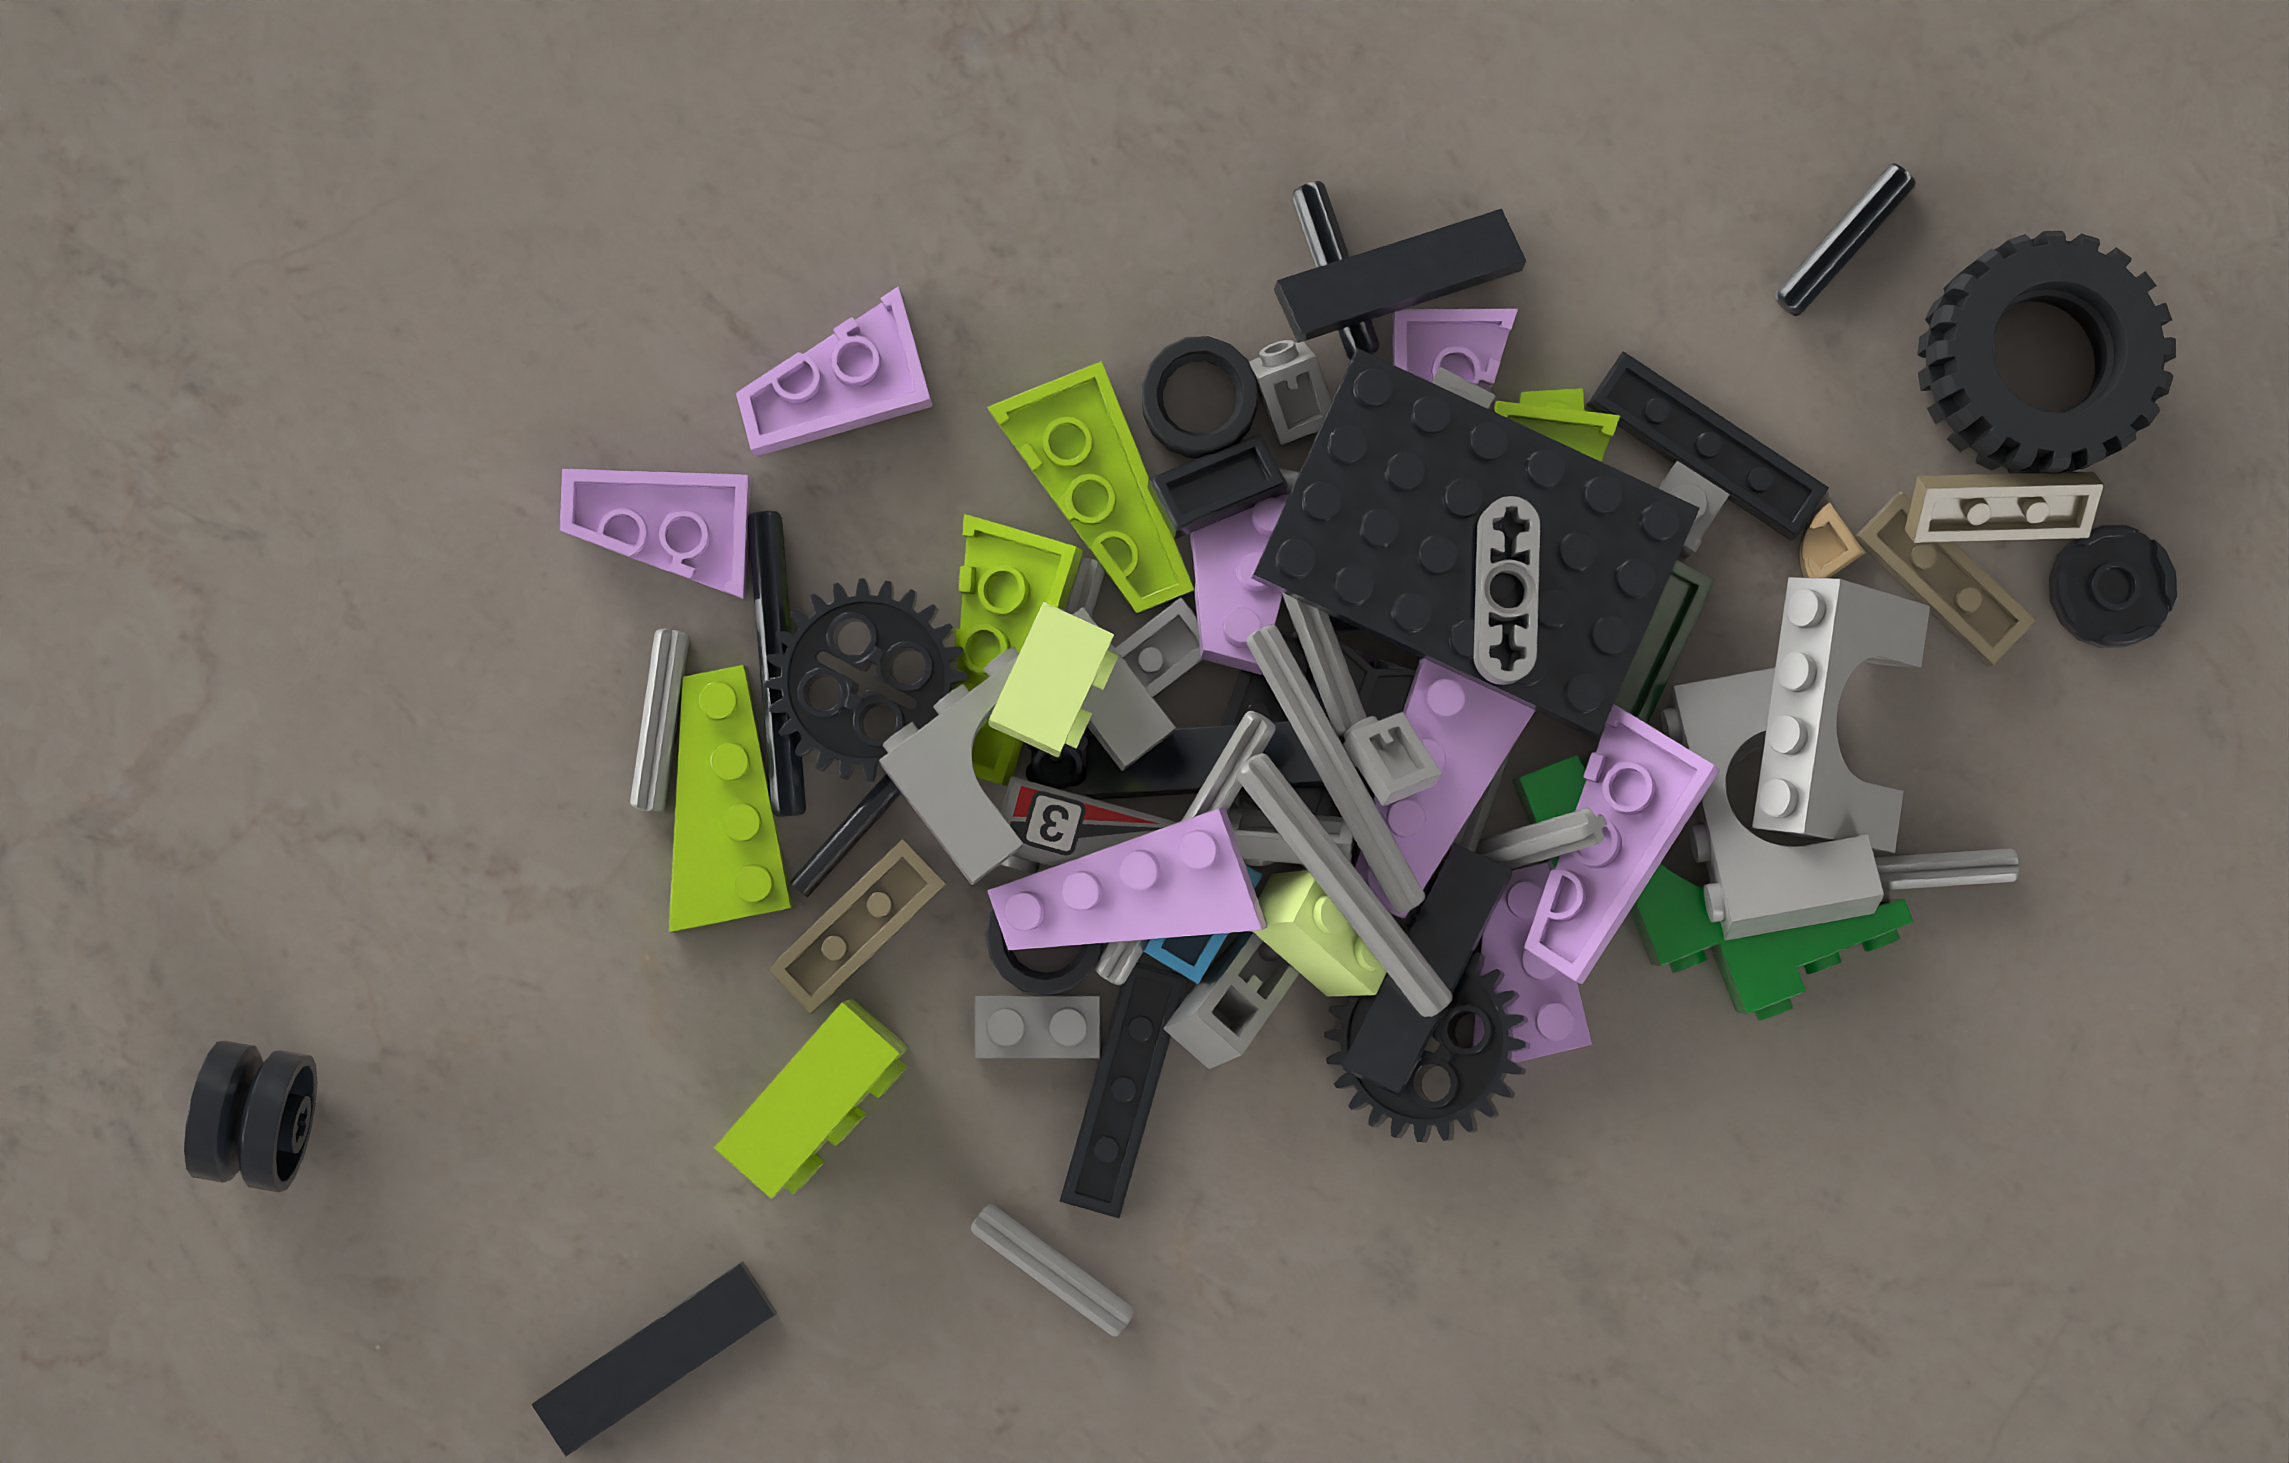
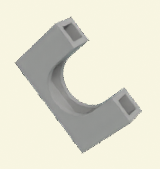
[1752,577,1930,853]
[879,607,1176,885]
[1661,667,1884,941]

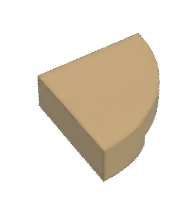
[1799,502,1865,578]

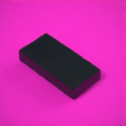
[1147,433,1288,540]

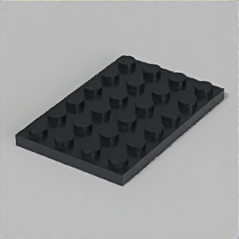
[1251,348,1700,738]

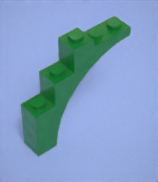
[1512,755,1914,1020]

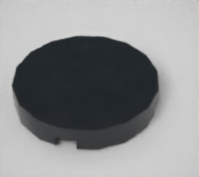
[2049,525,2177,648]

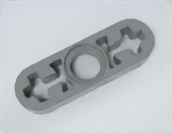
[1474,496,1540,685]

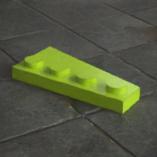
[987,361,1194,615]
[952,514,1084,787]
[669,665,794,933]

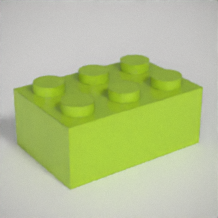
[714,998,909,1199]

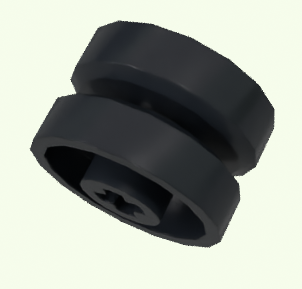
[184,1041,318,1192]

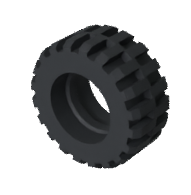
[1917,231,2176,474]

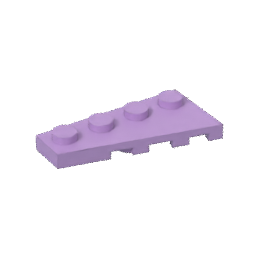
[1352,658,1535,918]
[1524,704,1720,984]
[988,806,1267,950]

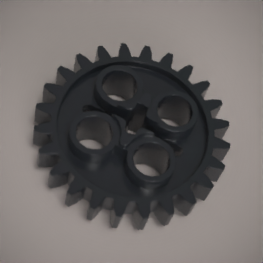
[764,578,969,782]
[1324,952,1530,1143]

